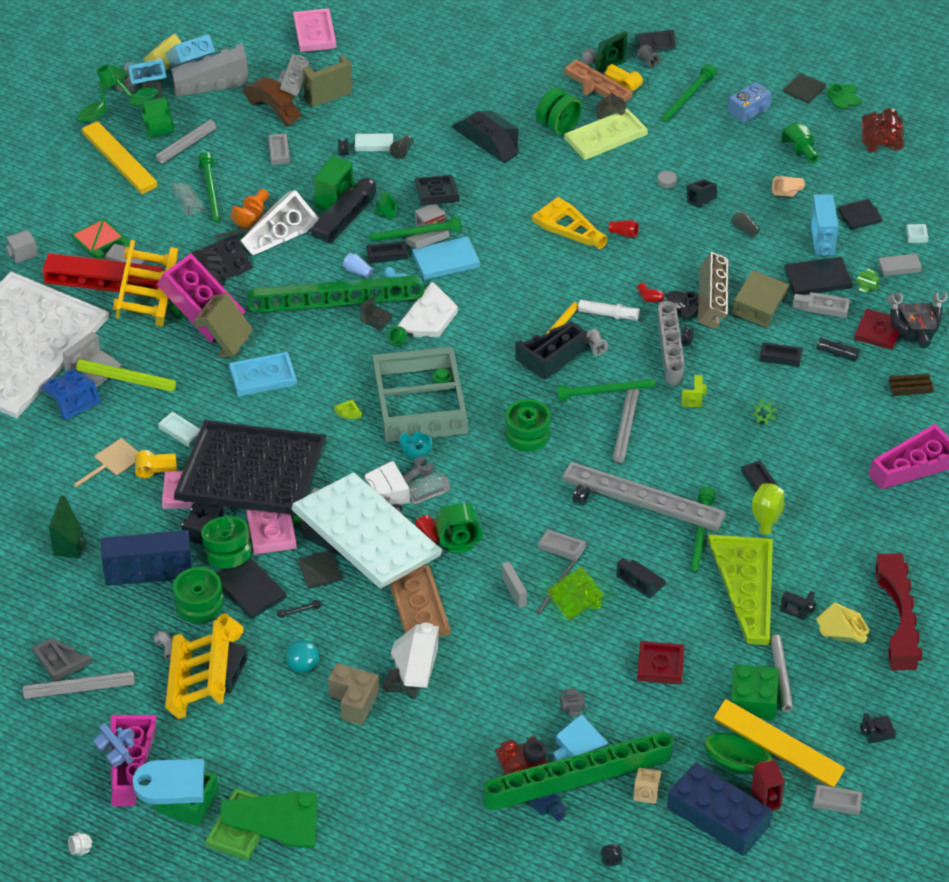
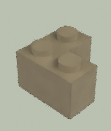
[328,663,379,726]

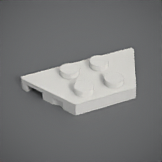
[398,282,458,337]

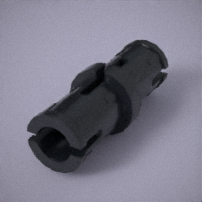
[817,337,859,361]

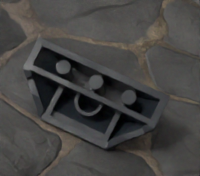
[452,111,518,164]

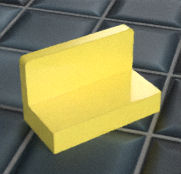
[143,34,182,71]

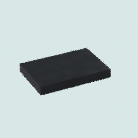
[414,175,460,205]
[784,257,853,296]
[216,557,286,619]

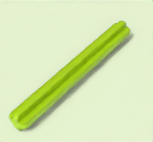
[76,359,176,392]

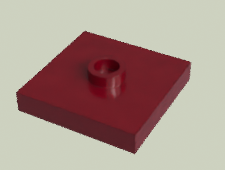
[854,308,900,350]
[637,641,685,685]

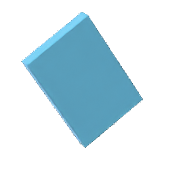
[412,236,480,280]
[229,352,297,396]

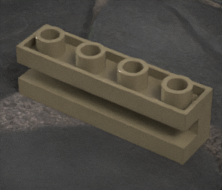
[698,252,728,329]

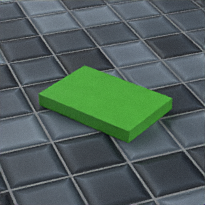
[205,788,262,861]

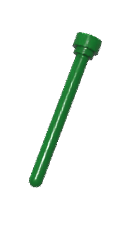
[661,64,717,122]
[198,152,220,223]
[369,216,462,241]
[557,379,656,402]
[690,487,716,573]

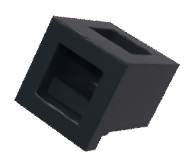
[686,179,717,208]

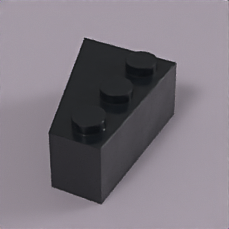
[515,322,587,380]

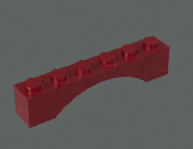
[875,554,922,670]

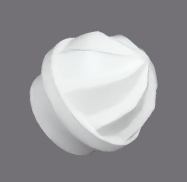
[68,832,92,856]

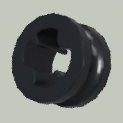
[338,138,349,156]
[681,326,694,345]
[572,484,590,505]
[601,844,623,866]

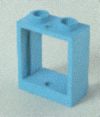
[166,34,215,68]
[810,194,838,255]

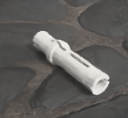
[578,299,639,321]

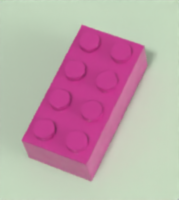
[157,253,245,343]

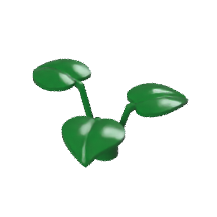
[75,64,159,122]

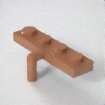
[564,59,632,106]

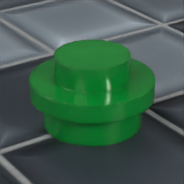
[388,326,407,346]
[433,368,453,384]

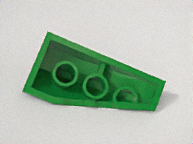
[221,792,317,848]

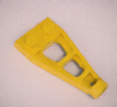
[532,197,608,249]

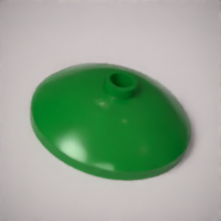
[704,733,772,774]

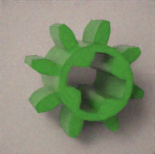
[856,268,880,294]
[751,399,777,425]

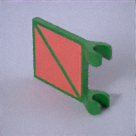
[71,218,130,260]

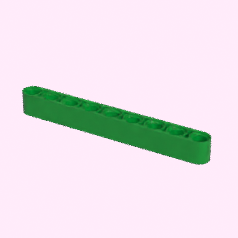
[247,275,425,312]
[482,732,674,810]

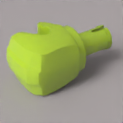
[752,483,786,535]

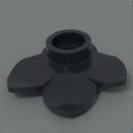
[666,291,699,319]

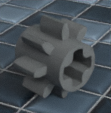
[560,688,585,717]

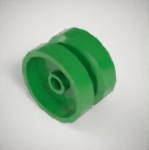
[535,87,582,136]
[505,399,551,452]
[201,516,252,568]
[173,567,223,624]

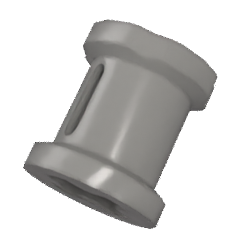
[587,329,609,356]

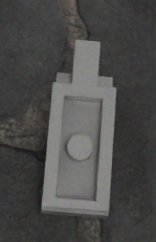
[793,292,850,318]

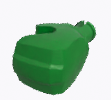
[781,123,819,164]

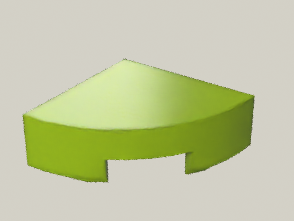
[334,399,362,419]

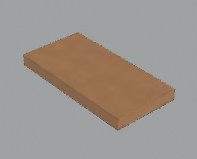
[389,564,450,637]

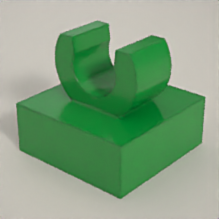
[374,191,398,219]

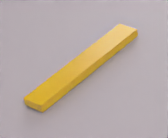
[82,121,158,194]
[714,699,845,787]

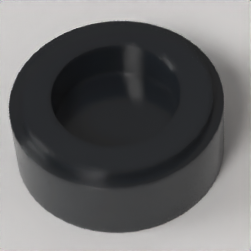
[523,740,547,763]

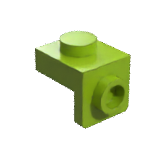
[681,375,707,407]

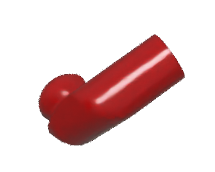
[637,283,664,303]

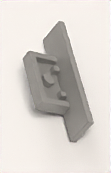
[278,54,309,96]

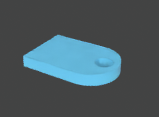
[133,759,204,804]

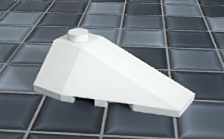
[240,190,319,255]
[391,623,439,688]

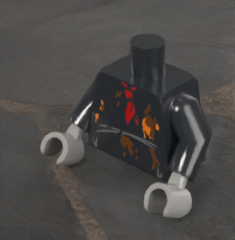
[887,292,947,348]

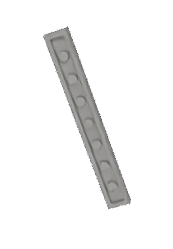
[562,462,726,531]

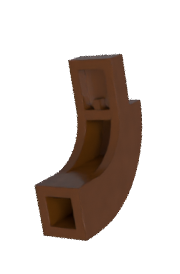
[242,77,302,127]

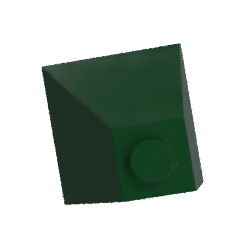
[49,495,86,559]

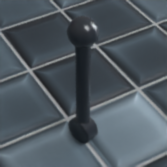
[277,600,321,618]

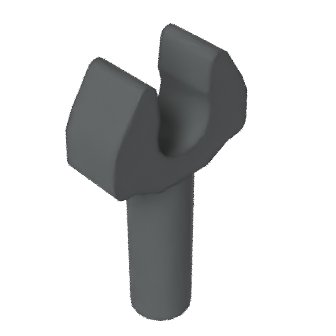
[402,456,434,484]

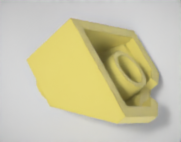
[816,602,869,643]

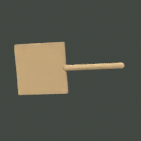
[74,438,138,487]

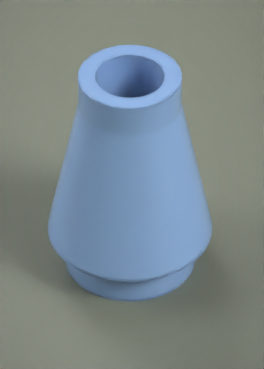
[343,253,373,278]

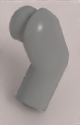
[154,631,173,660]

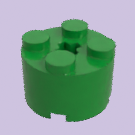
[140,97,175,139]
[436,503,483,553]

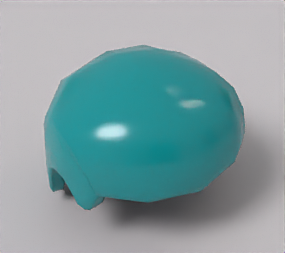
[399,431,433,458]
[286,640,319,673]

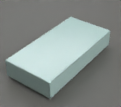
[355,134,393,151]
[158,412,200,447]

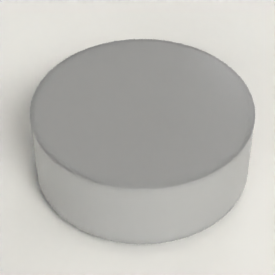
[658,171,677,189]

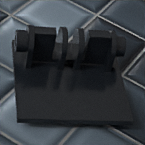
[202,235,253,279]

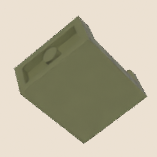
[302,55,353,107]
[732,270,789,328]
[193,293,253,358]

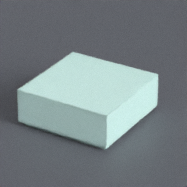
[906,224,928,243]

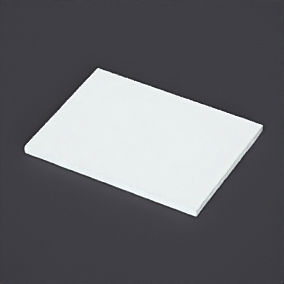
[0,272,110,419]

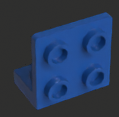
[41,369,101,420]

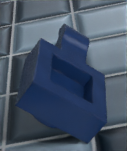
[526,794,566,821]

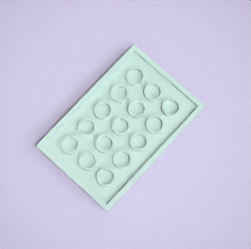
[291,473,442,589]

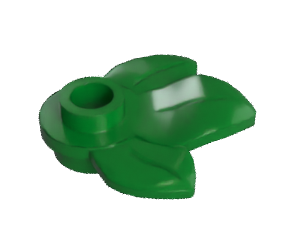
[826,84,862,109]

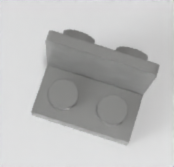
[62,331,122,387]

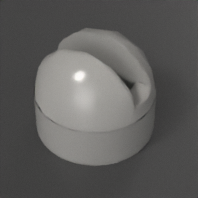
[581,49,596,65]

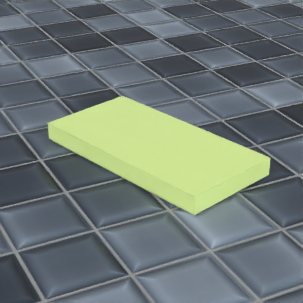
[564,109,648,160]

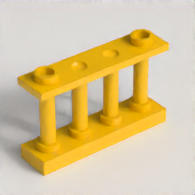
[113,240,178,327]
[165,620,230,719]

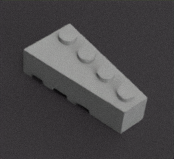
[171,43,249,97]

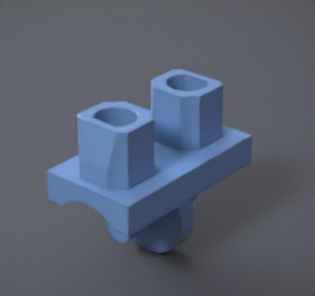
[93,723,135,768]

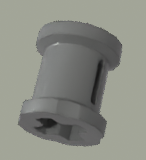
[637,45,661,68]

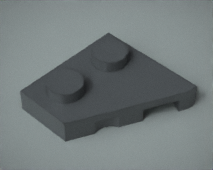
[32,638,92,681]

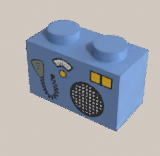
[728,82,772,123]

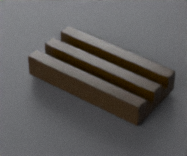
[889,374,934,396]

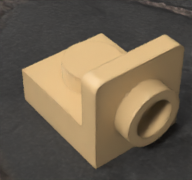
[633,768,661,804]

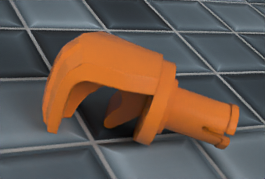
[231,189,269,229]

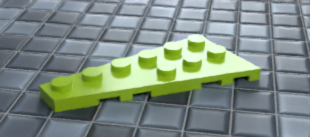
[708,534,773,645]

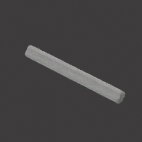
[613,389,639,463]
[22,671,135,699]

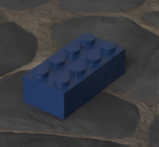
[101,530,192,586]
[667,762,772,856]

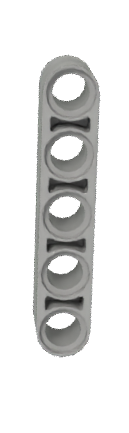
[657,301,685,386]

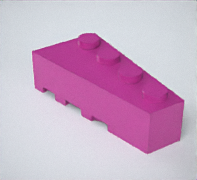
[868,424,949,489]
[110,715,157,806]

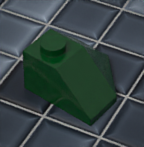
[595,31,628,73]

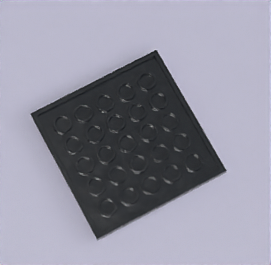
[174,420,327,515]

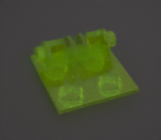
[546,566,605,621]

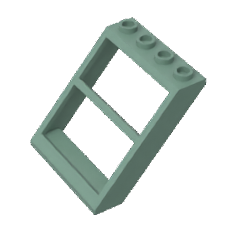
[372,346,468,442]

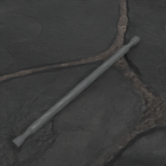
[537,541,588,614]

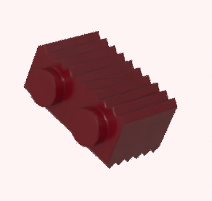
[751,760,785,811]

